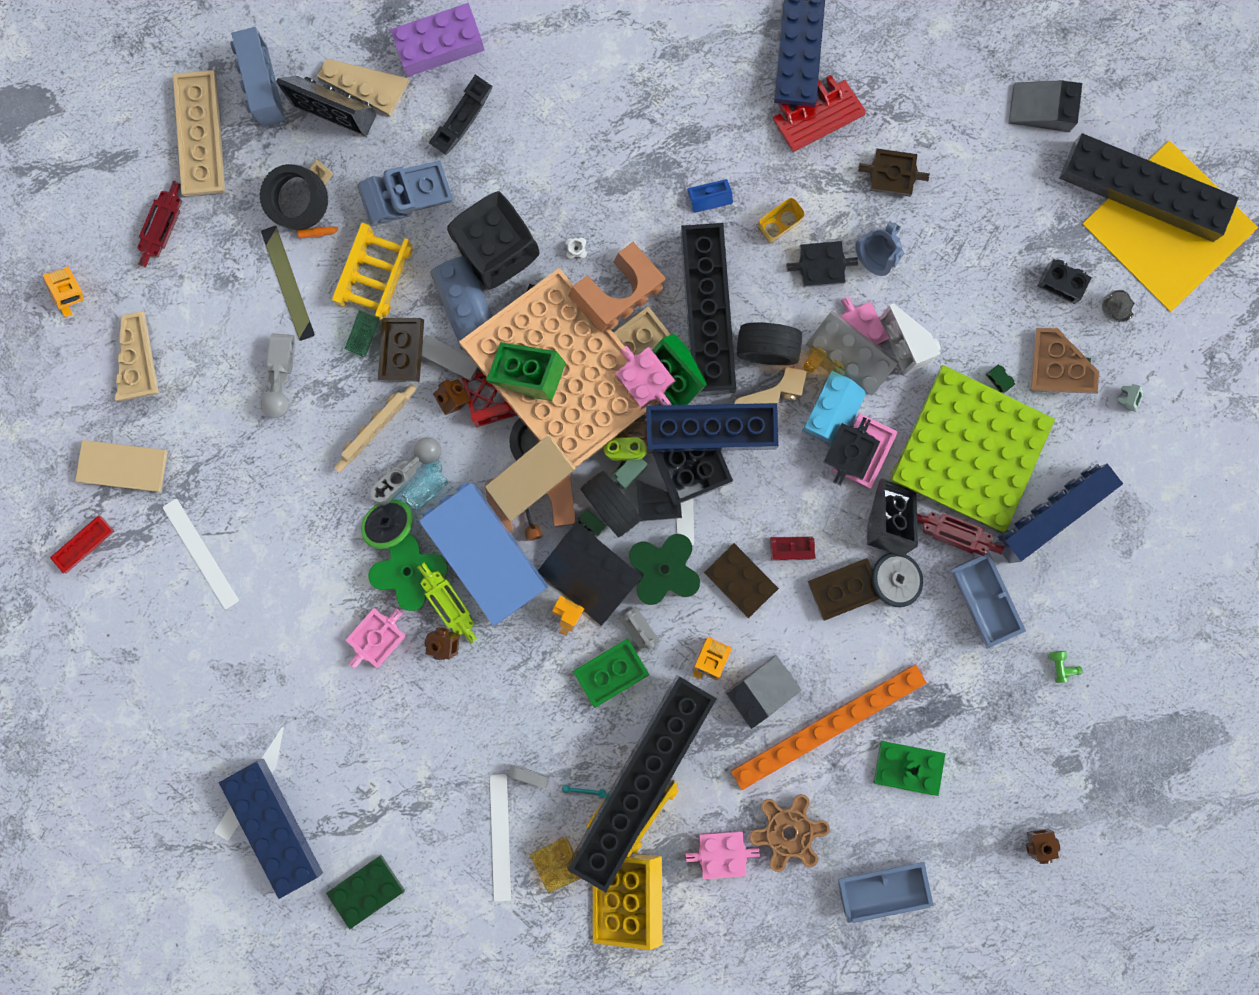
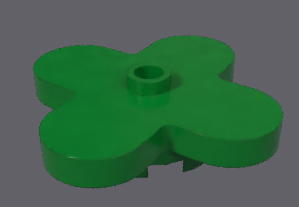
[368,533,448,611]

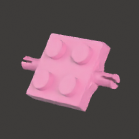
[840,296,889,345]
[615,346,675,407]
[345,608,407,669]
[686,831,760,879]

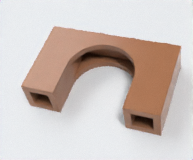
[568,242,666,333]
[485,474,576,533]

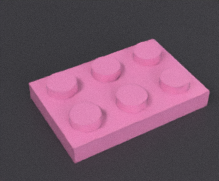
[832,414,898,489]

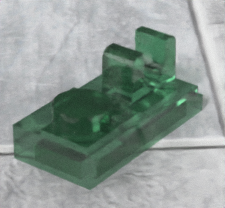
[344,310,379,357]

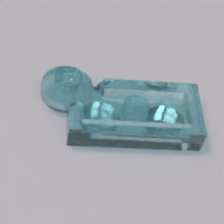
[401,460,448,510]

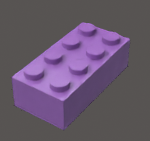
[390,3,485,77]

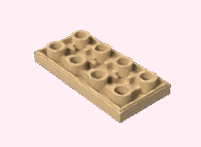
[485,435,576,521]
[75,440,168,492]

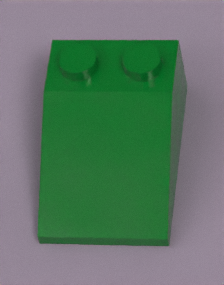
[652,333,707,405]
[486,342,566,401]

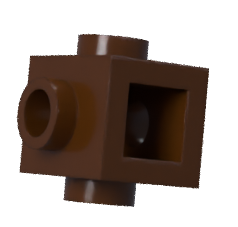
[433,379,471,415]
[424,627,460,660]
[1026,828,1061,864]

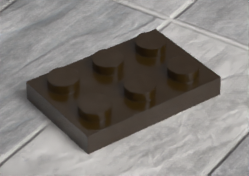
[378,318,424,382]
[704,543,779,618]
[807,558,880,621]

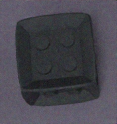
[447,191,540,290]

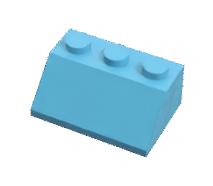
[802,371,867,444]

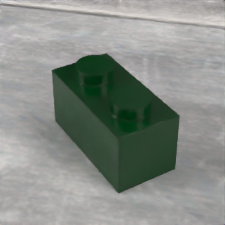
[985,364,1015,394]
[578,509,607,536]

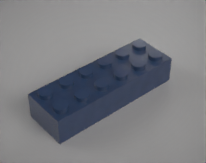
[646,403,779,452]
[995,463,1123,563]
[218,759,323,899]

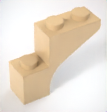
[734,367,807,406]

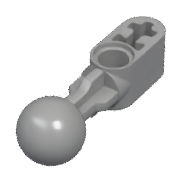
[261,333,295,418]
[370,437,441,506]

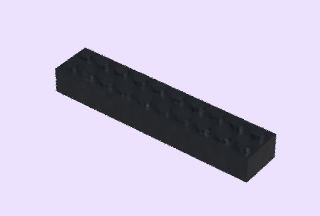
[567,675,717,893]

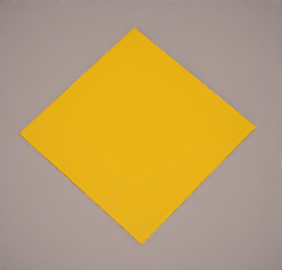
[1082,140,1258,312]

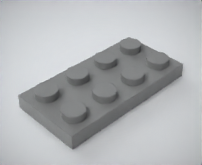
[805,311,899,395]

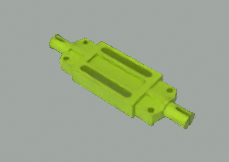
[417,562,477,644]

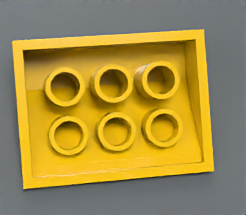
[593,854,662,950]

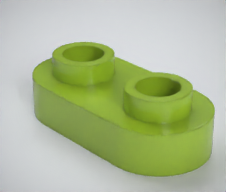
[603,437,647,461]

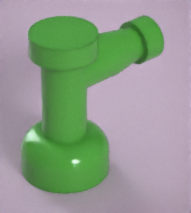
[1049,651,1083,683]

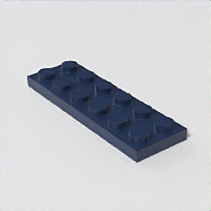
[774,0,825,107]

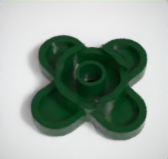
[629,534,700,605]

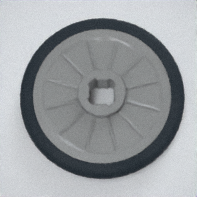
[872,553,923,607]

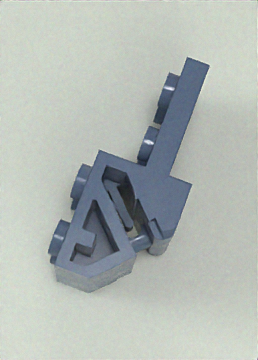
[357,160,453,226]

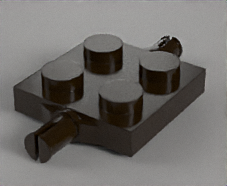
[858,148,930,197]

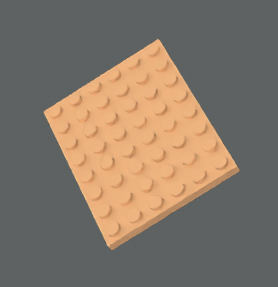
[459,268,666,468]

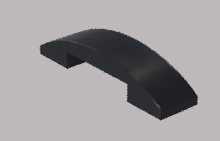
[428,74,493,155]

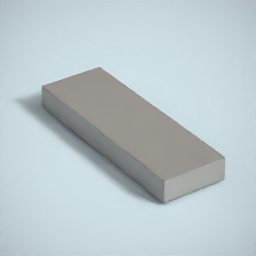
[422,335,479,382]

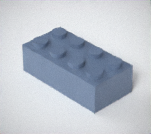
[230,27,286,127]

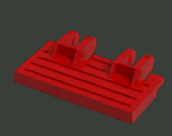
[773,75,866,152]

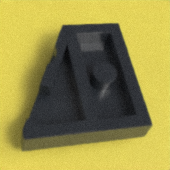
[636,480,682,522]

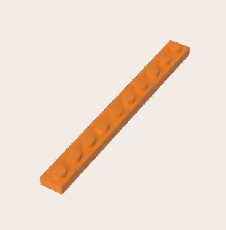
[731,664,927,790]

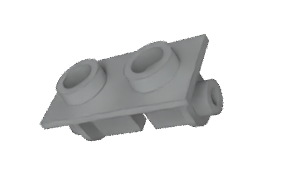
[619,607,660,653]

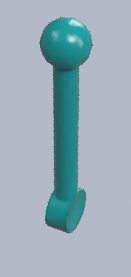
[562,785,606,798]

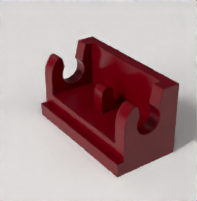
[770,536,816,561]

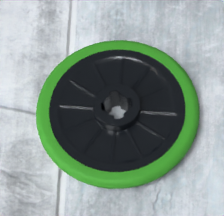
[361,499,413,549]

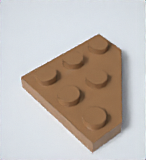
[1031,328,1100,394]

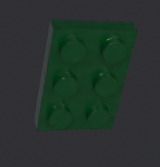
[326,854,405,930]

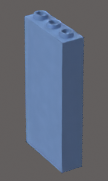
[419,482,549,626]

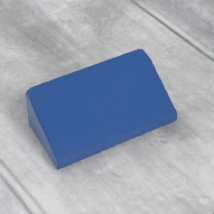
[687,179,733,213]

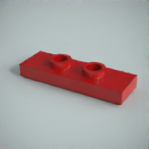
[50,515,115,574]

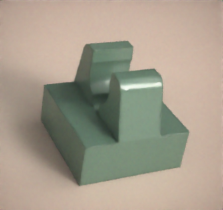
[1117,384,1144,412]

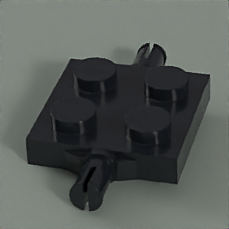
[786,241,858,287]
[823,417,881,486]

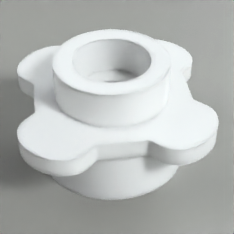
[566,238,587,259]

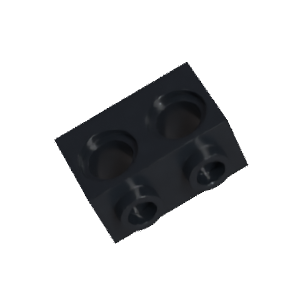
[1037,259,1092,304]

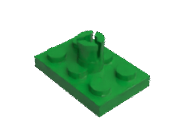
[873,740,946,796]

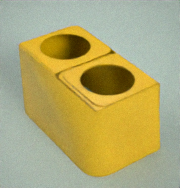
[758,198,805,244]

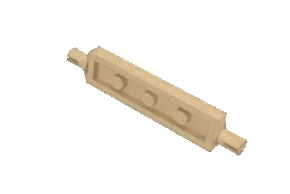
[334,384,418,473]

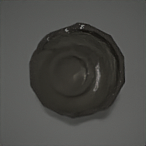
[1102,290,1135,322]

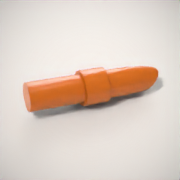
[298,226,338,238]

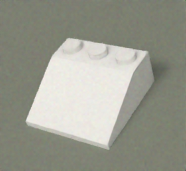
[879,303,941,375]

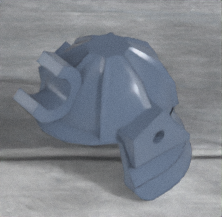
[855,221,905,276]

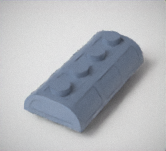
[430,256,493,350]
[950,553,1026,649]
[838,862,934,923]

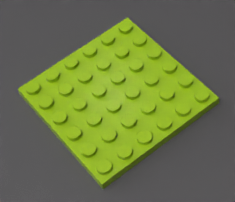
[890,365,1055,533]

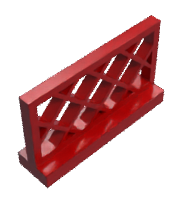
[461,372,518,428]

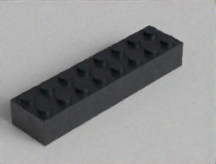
[1059,133,1239,242]
[681,223,737,396]

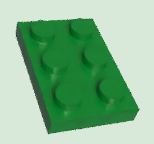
[573,638,650,708]

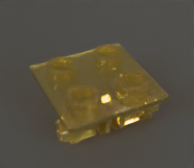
[803,345,847,376]
[529,836,581,894]

